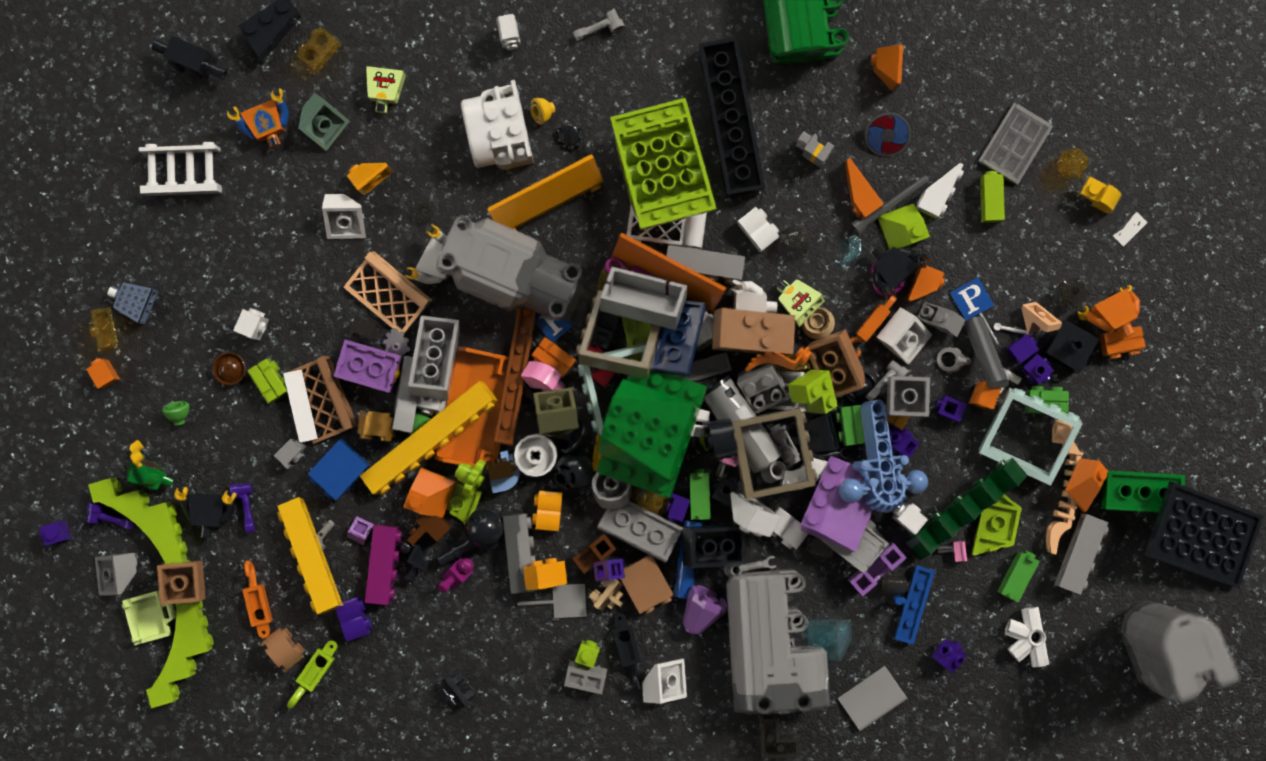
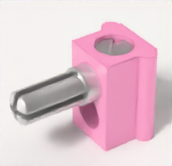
[715,456,737,477]
[937,541,967,562]

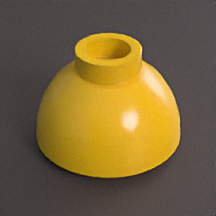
[530,98,555,125]

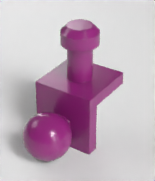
[438,558,474,593]

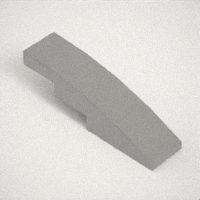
[392,356,418,433]

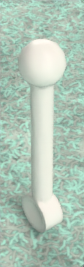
[993,323,1033,336]

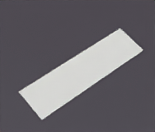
[283,370,318,443]

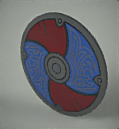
[865,112,911,157]

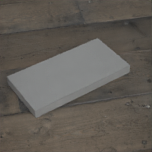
[597,501,683,563]

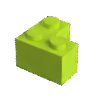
[788,370,837,414]

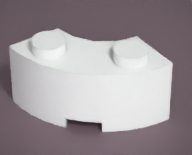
[780,458,828,491]

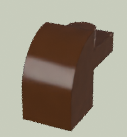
[407,515,452,545]
[572,534,616,574]

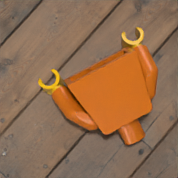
[1077,285,1140,338]

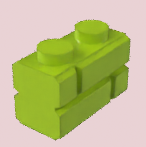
[247,359,288,404]

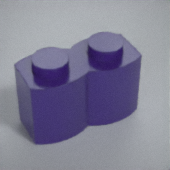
[336,596,372,641]

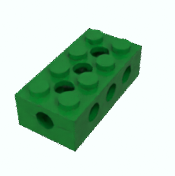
[1099,470,1185,512]

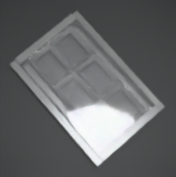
[978,103,1053,185]

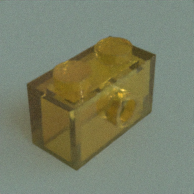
[89,307,118,352]

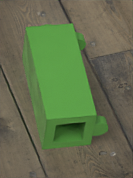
[689,469,710,520]
[997,550,1040,603]

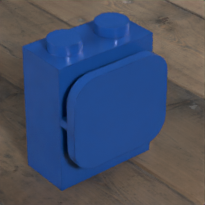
[308,440,371,500]

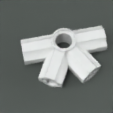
[1005,607,1049,667]

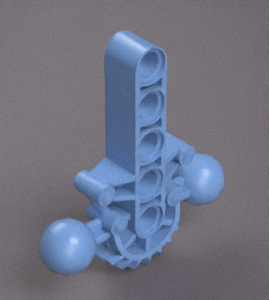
[839,400,928,513]

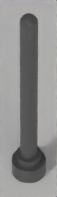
[850,176,929,236]

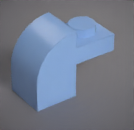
[490,450,521,493]

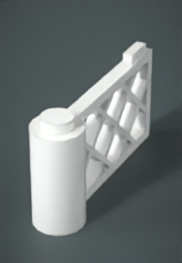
[627,206,707,249]

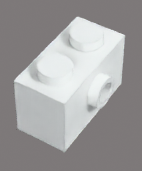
[233,308,269,340]
[892,503,928,535]

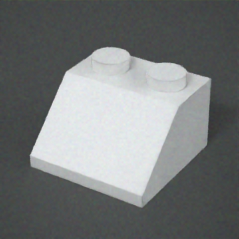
[877,307,932,365]
[731,492,781,537]

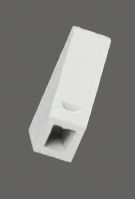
[916,163,964,219]

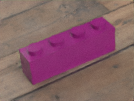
[365,524,402,605]

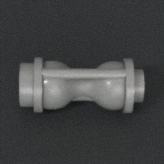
[768,424,801,467]

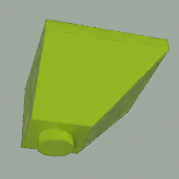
[878,204,930,251]

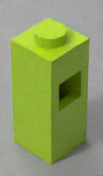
[980,171,1005,223]

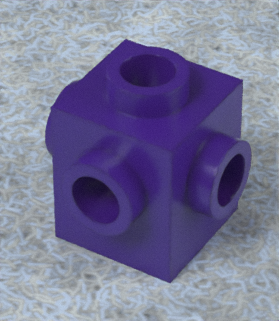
[1020,354,1054,384]
[889,427,920,459]
[932,639,967,673]

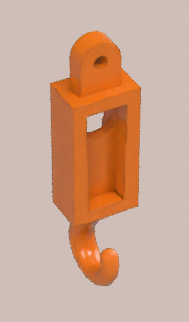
[850,295,897,357]
[242,560,273,638]

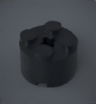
[702,418,738,462]

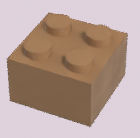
[157,560,206,605]

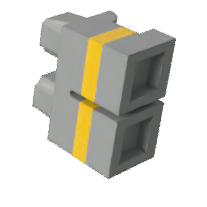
[796,132,834,168]

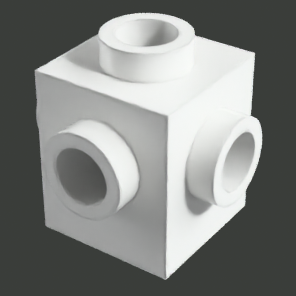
[417,396,447,416]

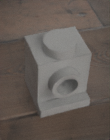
[274,439,306,469]

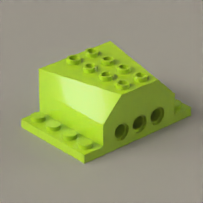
[610,98,716,230]

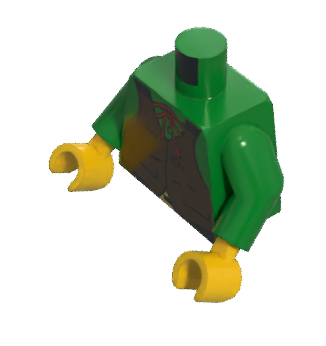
[127,440,174,490]

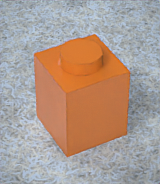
[86,358,120,389]

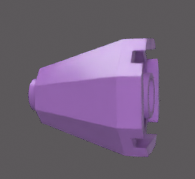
[683,585,728,635]

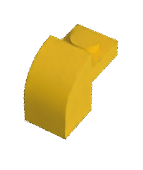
[1079,176,1122,214]

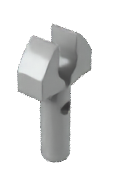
[317,520,335,549]

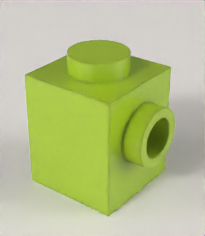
[575,640,600,668]

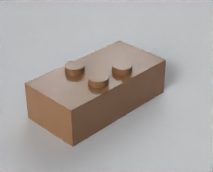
[712,308,795,356]

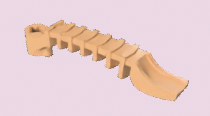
[1046,420,1083,554]

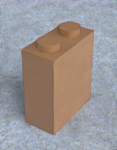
[621,554,673,614]

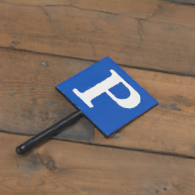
[535,310,578,349]

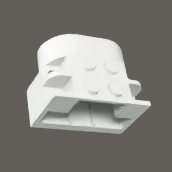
[461,80,534,170]

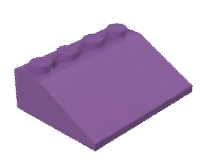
[801,456,884,553]

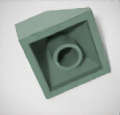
[298,93,350,151]

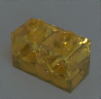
[296,26,341,74]

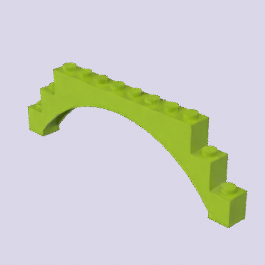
[88,478,214,708]

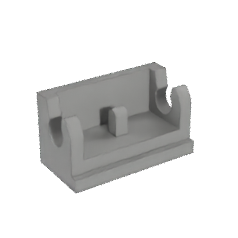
[564,661,607,694]

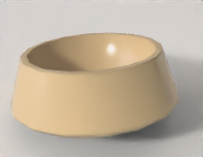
[802,307,835,339]

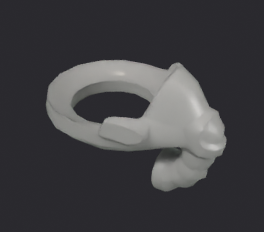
[937,347,971,372]

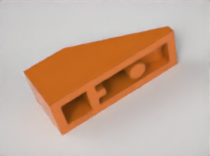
[845,158,884,219]

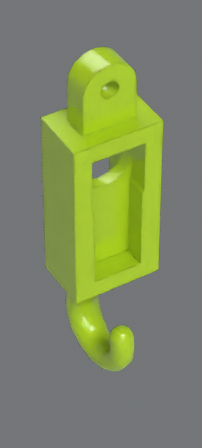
[287,641,338,709]

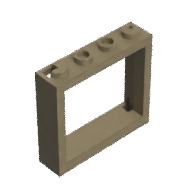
[576,290,661,379]
[732,408,817,500]

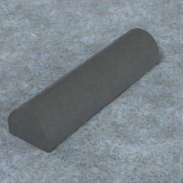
[964,316,1009,389]

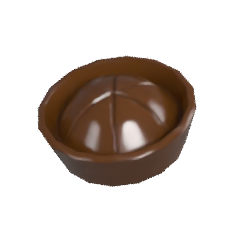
[212,352,246,385]

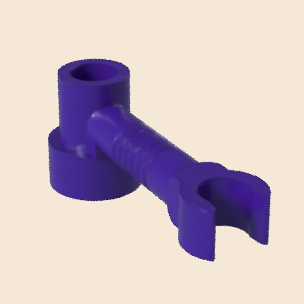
[230,483,255,533]
[86,501,136,529]

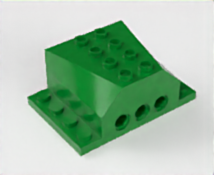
[596,368,708,498]

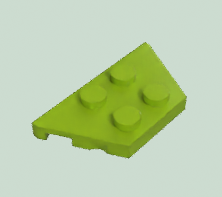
[971,494,1022,556]

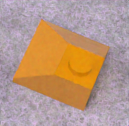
[347,163,394,196]

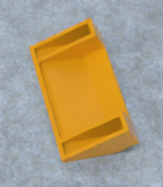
[487,154,604,231]

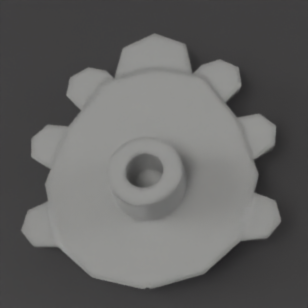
[383,328,410,356]

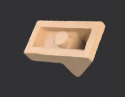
[1021,302,1062,334]

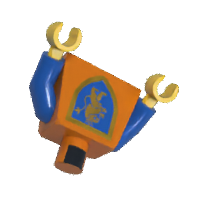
[227,88,289,149]

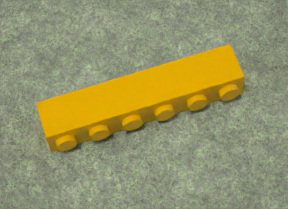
[277,497,343,615]

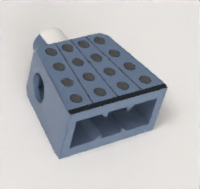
[107,283,158,324]

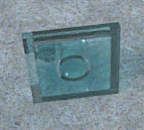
[807,618,852,661]

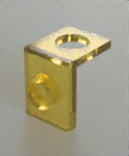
[631,487,670,516]

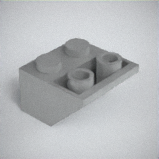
[737,364,790,414]

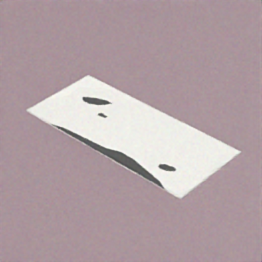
[1113,212,1148,247]

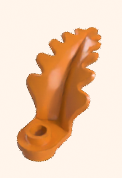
[745,347,812,372]

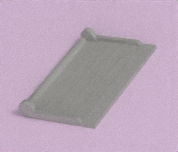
[819,526,889,574]
[838,666,908,731]

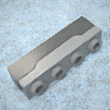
[503,513,536,594]

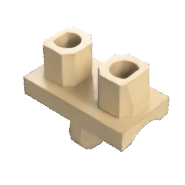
[589,579,624,611]

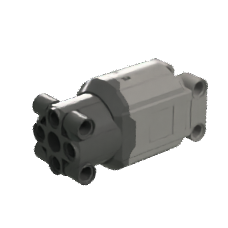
[436,216,581,322]

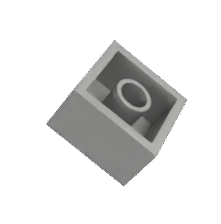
[886,376,930,417]

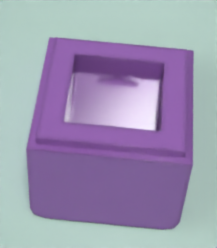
[347,516,374,545]

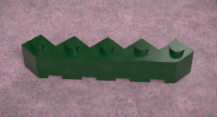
[905,457,1027,560]

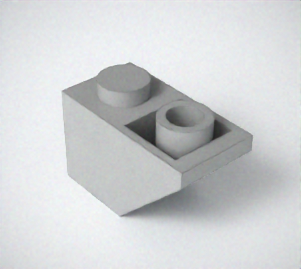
[917,302,965,337]

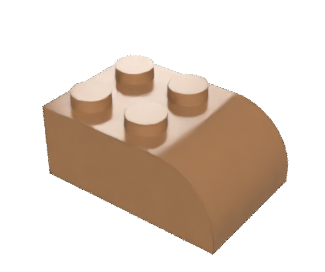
[807,329,865,397]

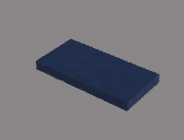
[651,301,707,377]

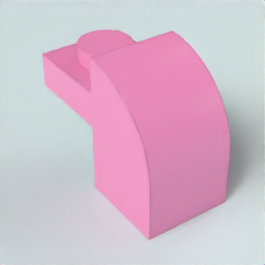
[521,361,566,392]

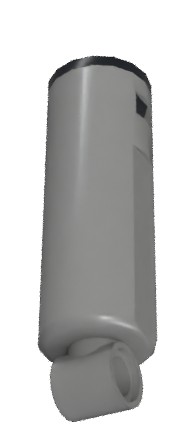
[704,375,787,483]

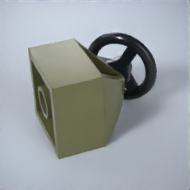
[533,388,587,454]

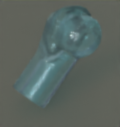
[842,235,862,264]

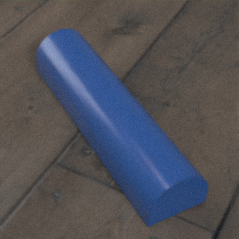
[673,519,703,599]

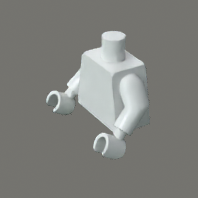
[731,280,777,313]

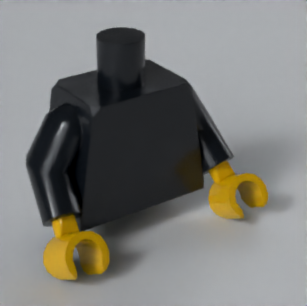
[174,487,236,538]

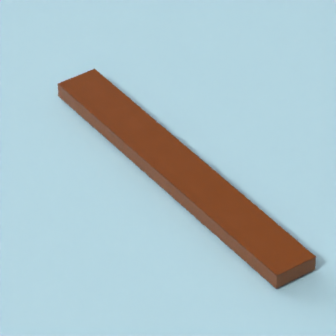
[493,307,537,446]

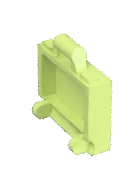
[122,590,176,645]

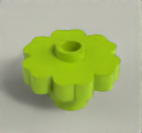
[455,459,487,498]

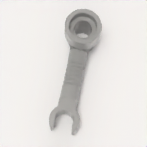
[573,10,625,42]
[866,360,909,401]
[724,556,776,577]

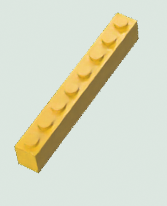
[360,381,498,495]

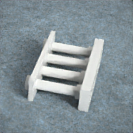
[139,142,222,196]

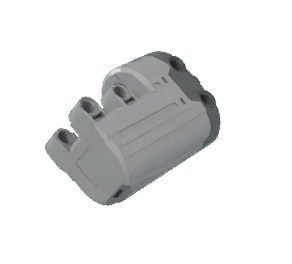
[726,569,830,714]
[1120,601,1239,704]

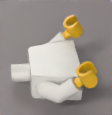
[405,224,451,284]

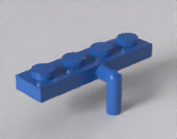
[892,565,935,645]

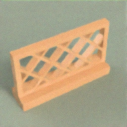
[344,251,432,334]

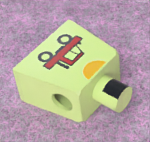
[367,66,406,113]
[777,280,825,327]

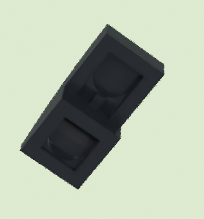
[590,311,620,350]

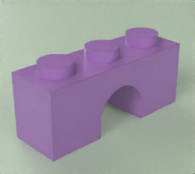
[847,542,906,596]

